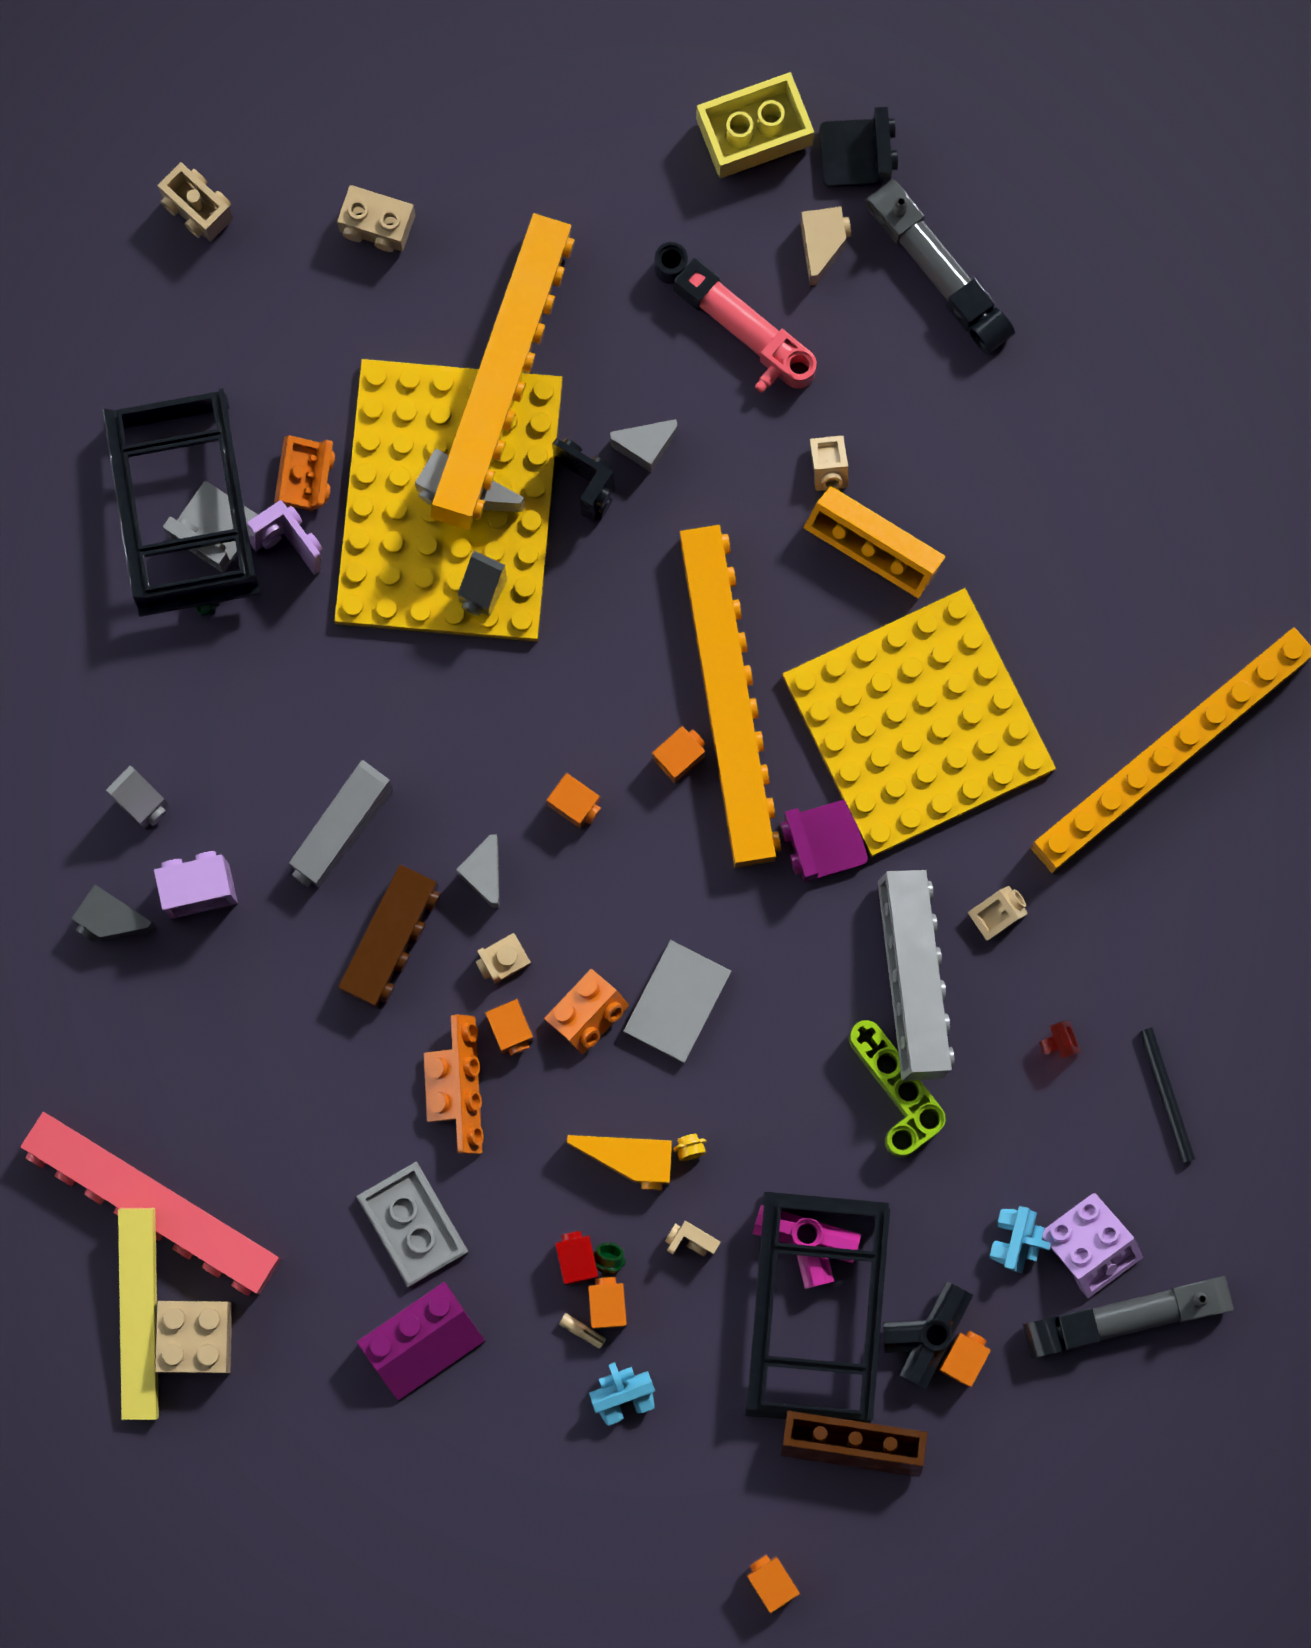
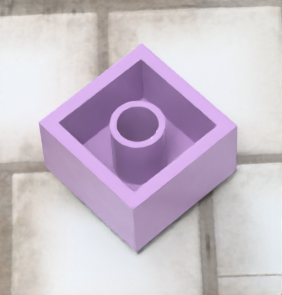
[154,851,238,919]

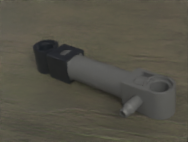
[865,179,1015,354]
[1023,1276,1234,1359]

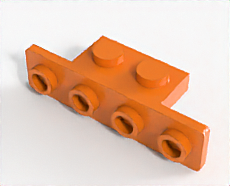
[424,1014,484,1154]

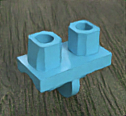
[990,1206,1051,1273]
[589,1362,655,1425]

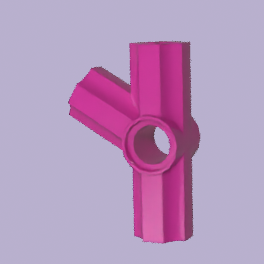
[752,1205,861,1289]

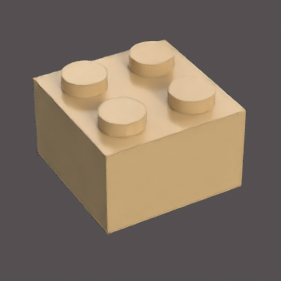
[155,1301,232,1373]

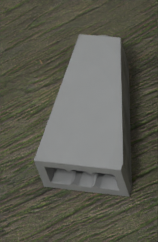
[289,760,394,888]

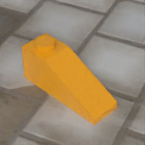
[567,1135,672,1191]

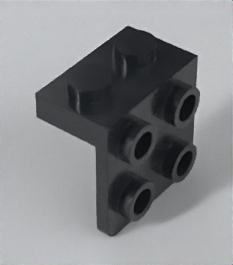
[820,107,898,187]
[552,438,615,522]

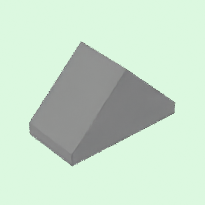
[610,419,678,472]
[456,835,499,908]

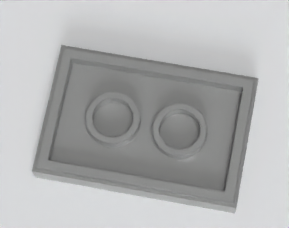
[623,940,732,1064]
[356,1161,468,1287]

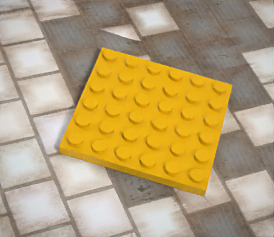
[782,588,1056,858]

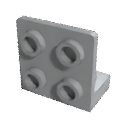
[163,481,258,573]

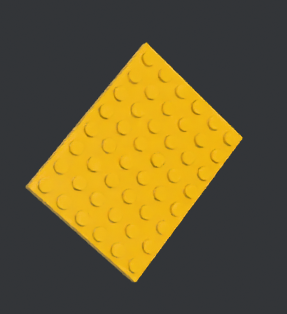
[335,359,563,642]

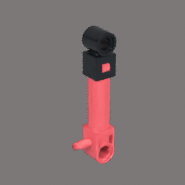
[654,242,817,393]

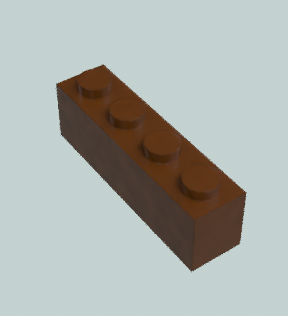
[338,864,441,1009]
[781,1411,928,1477]

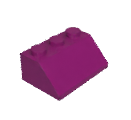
[357,1282,485,1401]

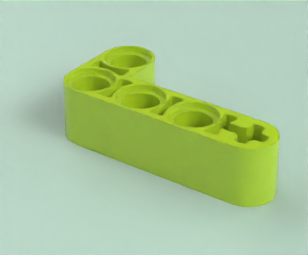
[849,1020,946,1158]

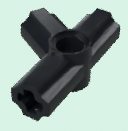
[883,1281,974,1389]

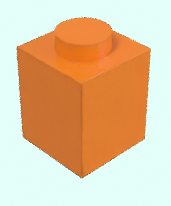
[652,726,706,784]
[546,773,602,829]
[485,999,534,1056]
[588,1277,627,1329]
[938,1330,991,1388]
[746,1554,800,1613]

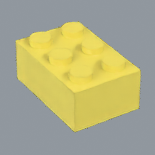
[696,72,814,179]

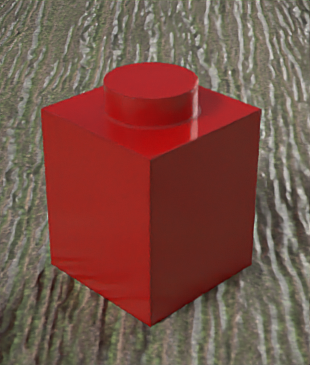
[555,1231,599,1285]

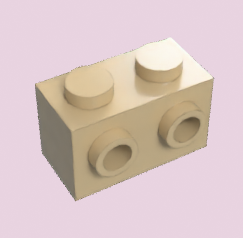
[157,162,233,242]
[337,185,415,252]

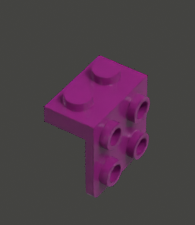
[780,799,868,883]

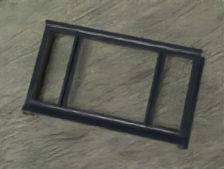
[103,388,261,617]
[745,1192,890,1423]

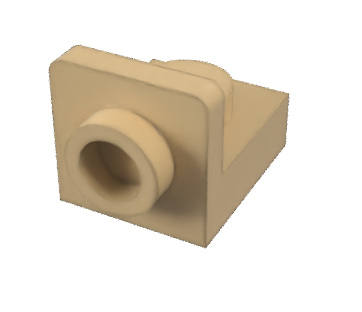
[810,435,849,491]
[968,886,1028,940]
[475,933,531,984]
[665,1221,721,1257]

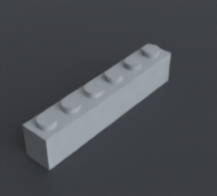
[877,870,955,1081]

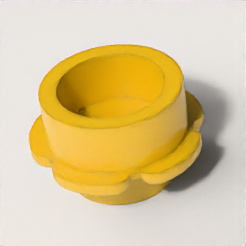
[673,1134,707,1161]

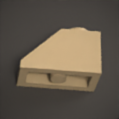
[800,207,851,286]

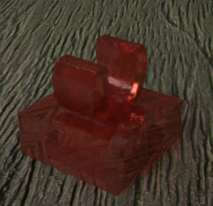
[1039,1020,1082,1058]

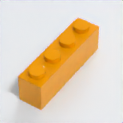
[803,486,946,599]

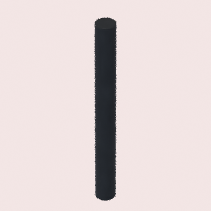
[1139,1027,1195,1163]

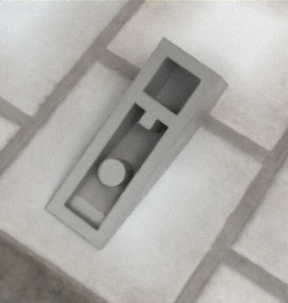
[415,448,525,512]

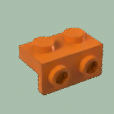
[274,435,335,511]
[544,969,629,1054]

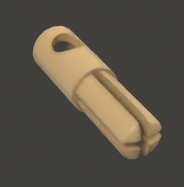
[559,1313,606,1349]

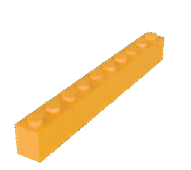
[430,213,575,530]
[679,525,781,868]
[1030,627,1311,874]

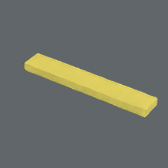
[118,1208,159,1420]

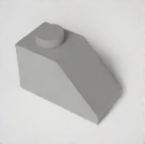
[106,765,168,829]

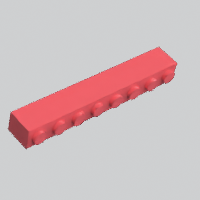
[21,1112,282,1297]

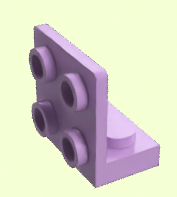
[247,500,322,575]
[1042,1193,1143,1299]

